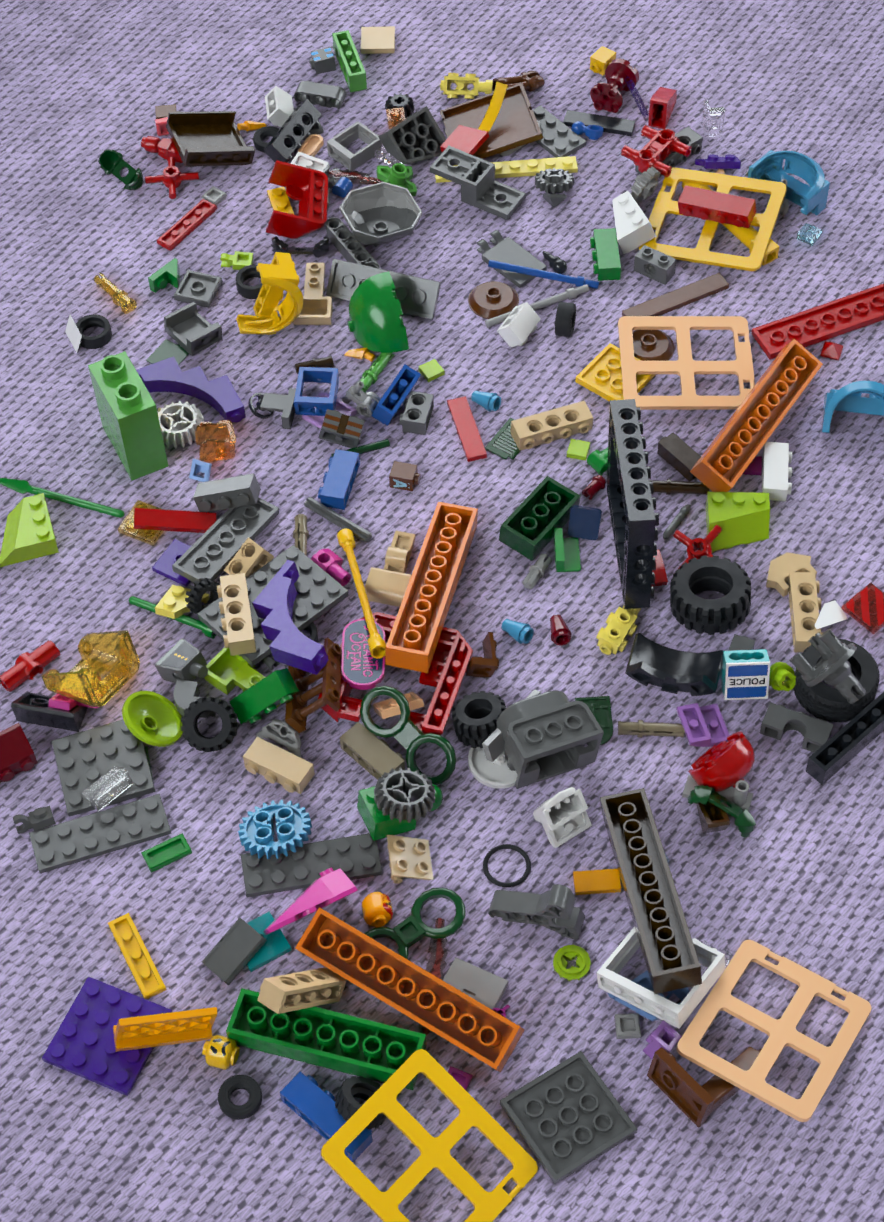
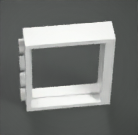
[597,926,725,1029]

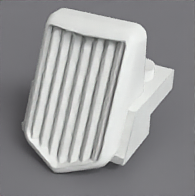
[533,787,592,848]

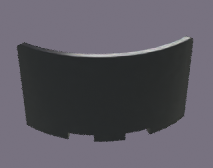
[625,633,723,696]

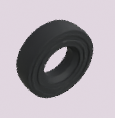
[253,126,279,153]
[218,1075,262,1120]

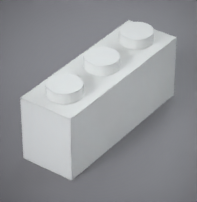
[762,442,792,501]

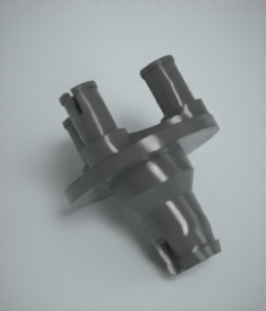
[789,629,866,704]

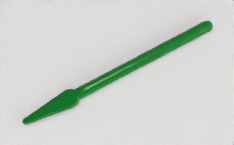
[0,478,125,518]

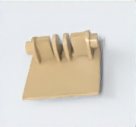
[387,835,434,884]

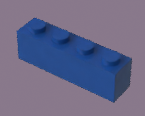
[280,1071,373,1162]

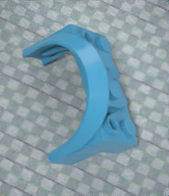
[748,150,830,215]
[821,381,884,433]

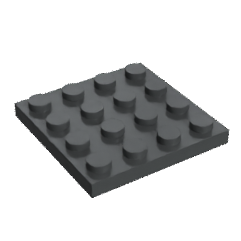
[52,719,156,817]
[500,1051,638,1184]

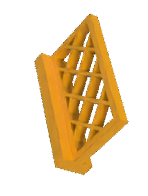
[113,1007,218,1052]

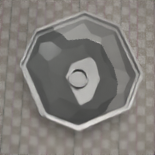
[340,182,422,246]

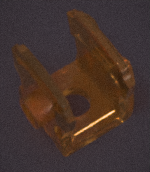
[195,420,236,463]

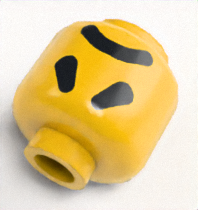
[202,1035,240,1070]

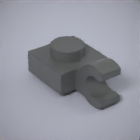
[13,806,56,834]

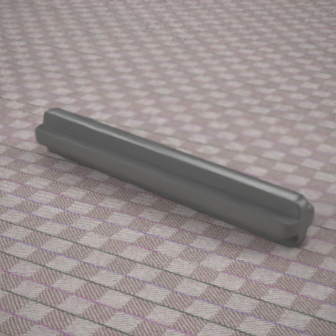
[304,497,372,543]

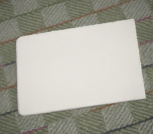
[65,315,82,353]

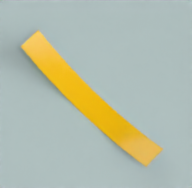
[478,82,507,133]

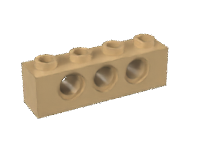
[510,401,593,450]
[787,572,824,652]
[217,573,256,656]
[257,967,346,1014]

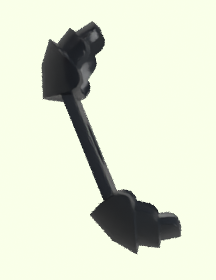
[271,236,330,257]

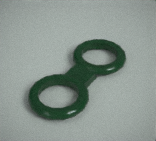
[360,686,457,785]
[364,887,466,959]

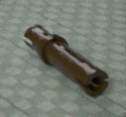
[649,479,710,495]

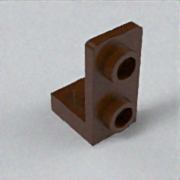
[466,632,499,678]

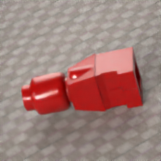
[141,136,183,163]

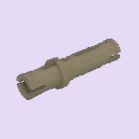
[293,514,309,556]
[618,720,685,738]

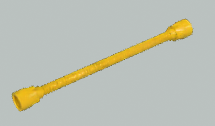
[337,529,386,659]

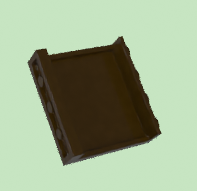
[166,111,255,167]

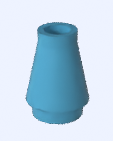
[471,390,501,412]
[501,619,534,644]

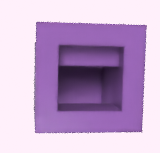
[643,1020,682,1059]

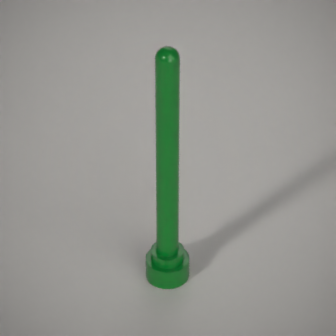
[129,596,216,639]

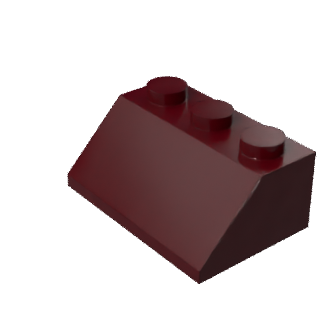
[0,722,38,783]

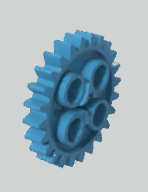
[238,800,312,859]

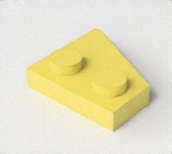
[155,585,209,619]

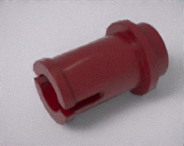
[582,475,606,500]

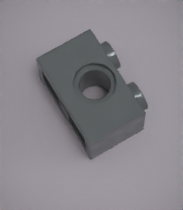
[633,245,676,285]

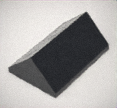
[11,692,88,732]

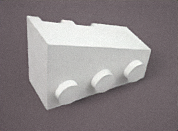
[612,191,656,254]

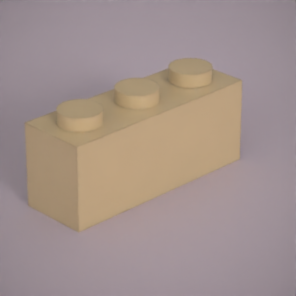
[243,737,315,794]

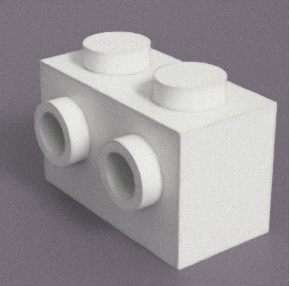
[265,86,294,128]
[497,302,541,347]

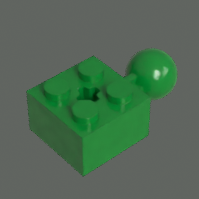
[357,784,443,841]

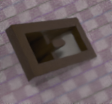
[697,801,730,834]

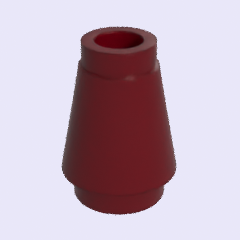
[550,614,572,646]

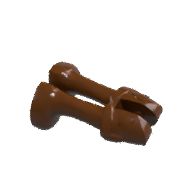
[493,70,545,92]

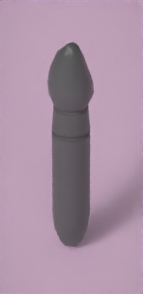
[663,504,691,540]

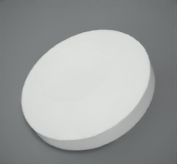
[468,747,518,789]

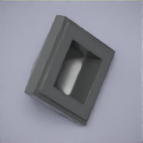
[543,193,567,207]

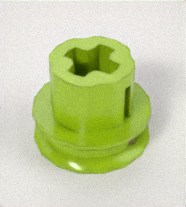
[769,662,796,691]

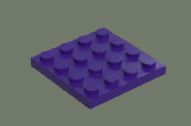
[42,976,172,1096]

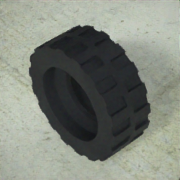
[335,1076,386,1129]

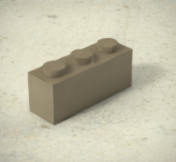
[339,721,405,780]

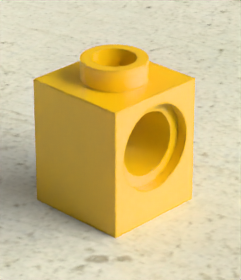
[590,46,616,76]

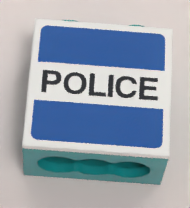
[721,649,770,700]

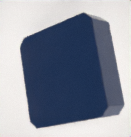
[568,505,602,541]

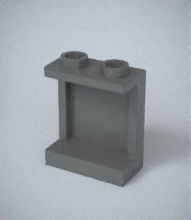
[164,302,222,356]

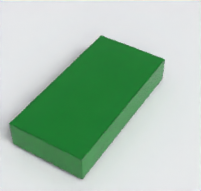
[141,833,192,873]

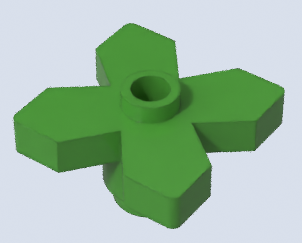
[376,163,417,196]

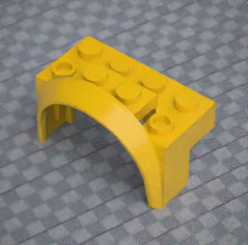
[236,252,303,335]

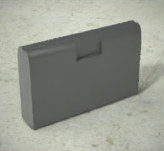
[202,917,267,985]

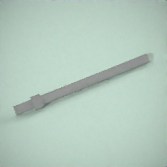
[485,284,589,328]

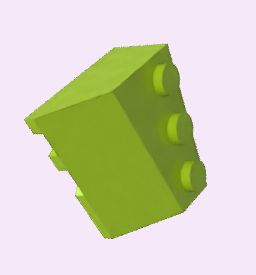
[706,492,770,553]

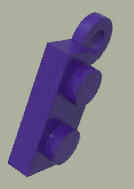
[695,154,741,169]

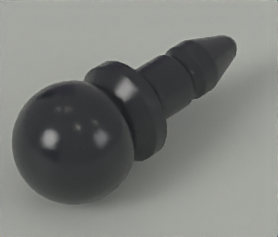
[542,251,567,274]

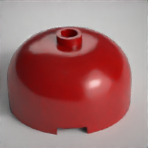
[688,732,755,792]

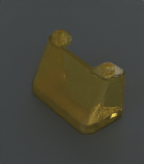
[41,630,140,707]

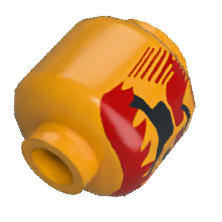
[361,892,393,927]

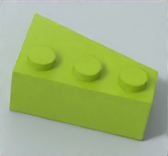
[0,493,59,567]

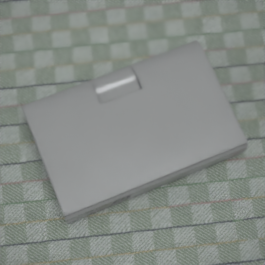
[443,957,508,1009]

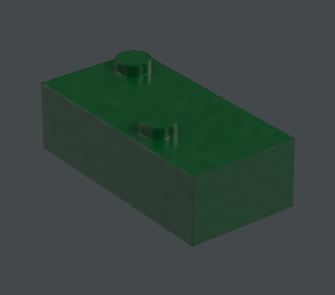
[499,476,581,561]

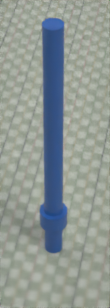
[488,260,599,289]

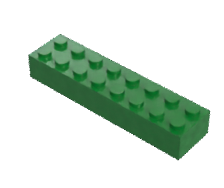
[226,988,427,1090]

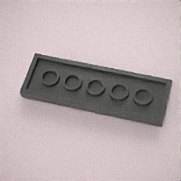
[326,259,441,319]
[172,497,279,582]
[29,794,172,874]
[241,833,382,898]

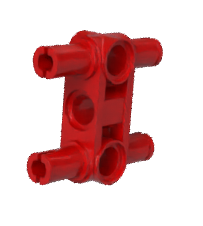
[621,125,692,178]

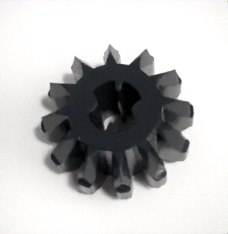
[385,93,415,122]

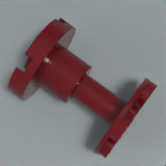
[590,59,639,113]

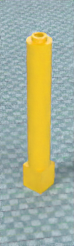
[682,182,779,266]

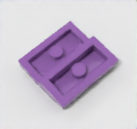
[676,703,730,747]

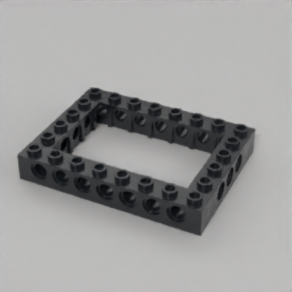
[606,399,659,609]

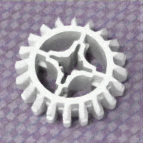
[157,401,205,449]

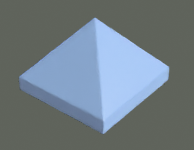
[189,459,212,482]

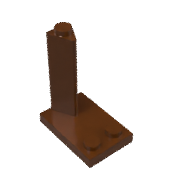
[647,1046,762,1128]

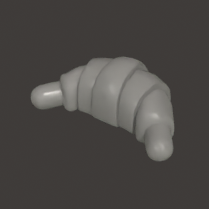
[256,719,302,758]

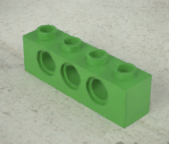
[332,30,367,93]

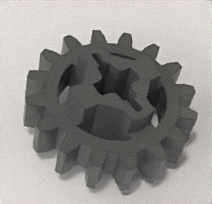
[535,168,574,194]

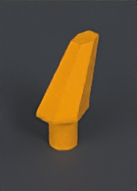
[237,121,266,132]
[344,348,376,362]

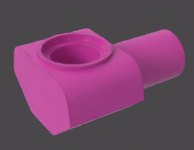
[311,548,351,586]

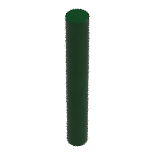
[331,439,390,457]

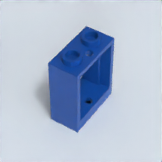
[294,367,339,416]

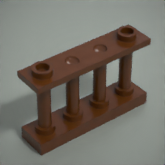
[285,637,342,733]

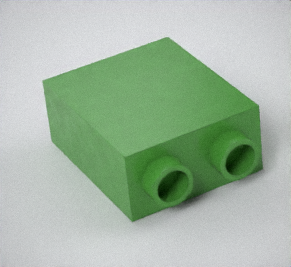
[88,351,168,481]

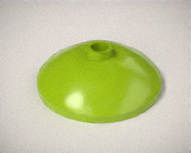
[122,691,183,747]

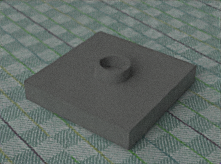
[174,270,223,308]

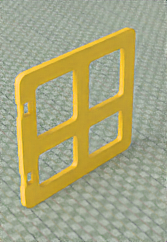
[639,167,787,271]
[321,1049,538,1222]

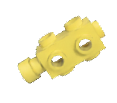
[440,73,493,99]
[596,606,641,655]

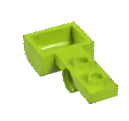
[204,647,281,708]

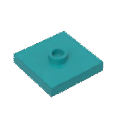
[246,911,292,972]

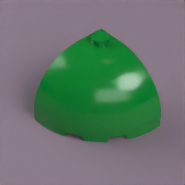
[347,271,409,353]

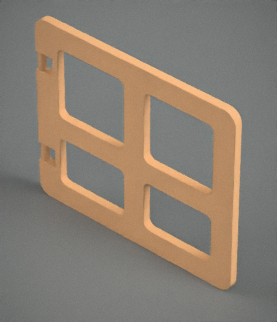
[618,316,755,410]
[677,940,871,1122]

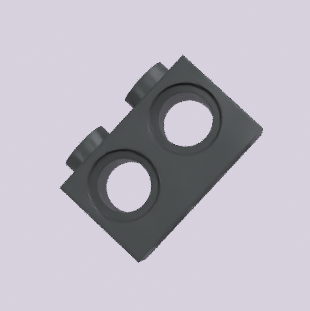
[399,391,434,435]

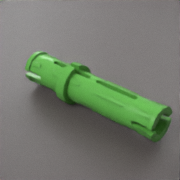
[360,352,394,393]

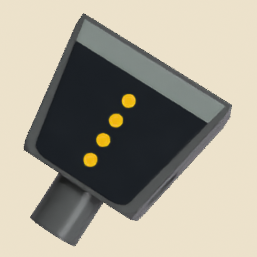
[155,638,208,683]

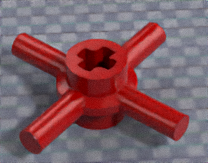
[145,157,199,199]
[673,525,722,569]

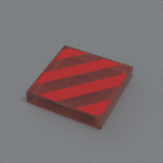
[842,582,884,634]

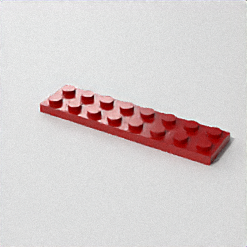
[751,283,884,360]

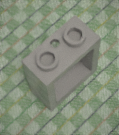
[327,122,383,172]

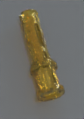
[94,273,137,314]

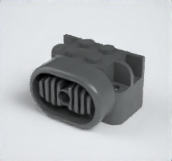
[496,690,604,789]

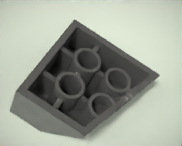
[378,106,446,164]

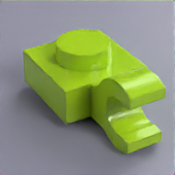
[220,251,254,270]

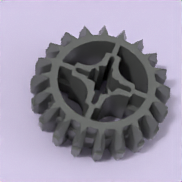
[374,767,435,823]

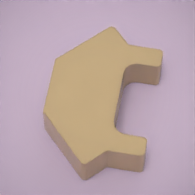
[766,552,817,597]

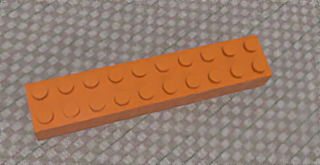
[690,339,823,492]
[385,502,478,673]
[295,907,525,1072]

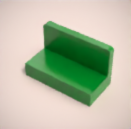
[554,528,581,572]

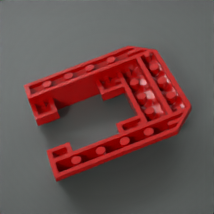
[317,612,473,735]

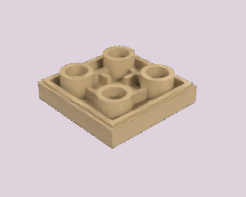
[361,26,395,54]

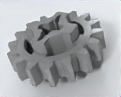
[630,167,660,204]

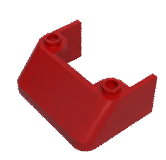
[266,160,328,239]

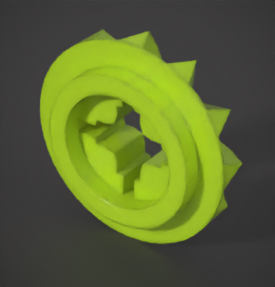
[553,945,591,982]

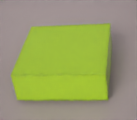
[418,359,445,382]
[567,439,590,461]

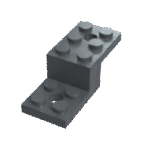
[430,146,526,220]

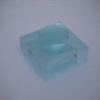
[796,223,822,246]

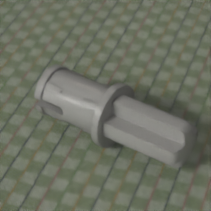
[522,554,552,590]

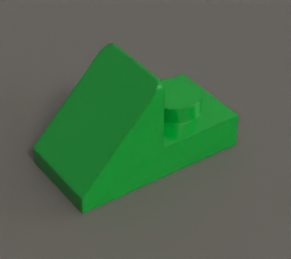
[148,258,180,293]

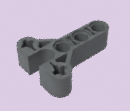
[488,884,585,940]

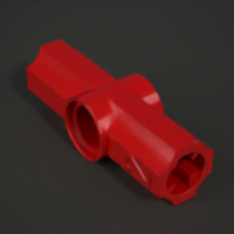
[0,640,61,692]

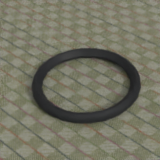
[483,844,531,887]

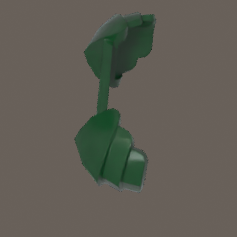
[98,149,143,190]
[688,785,756,838]

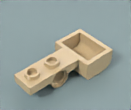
[293,263,333,325]
[365,531,416,607]

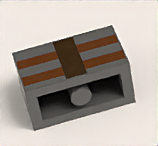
[318,409,365,448]

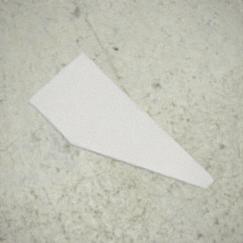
[814,601,847,629]

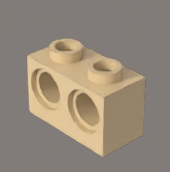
[224,537,274,578]

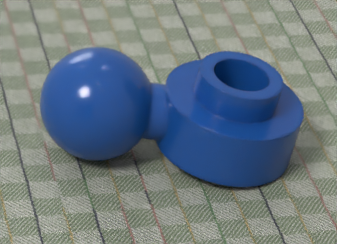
[572,121,603,140]

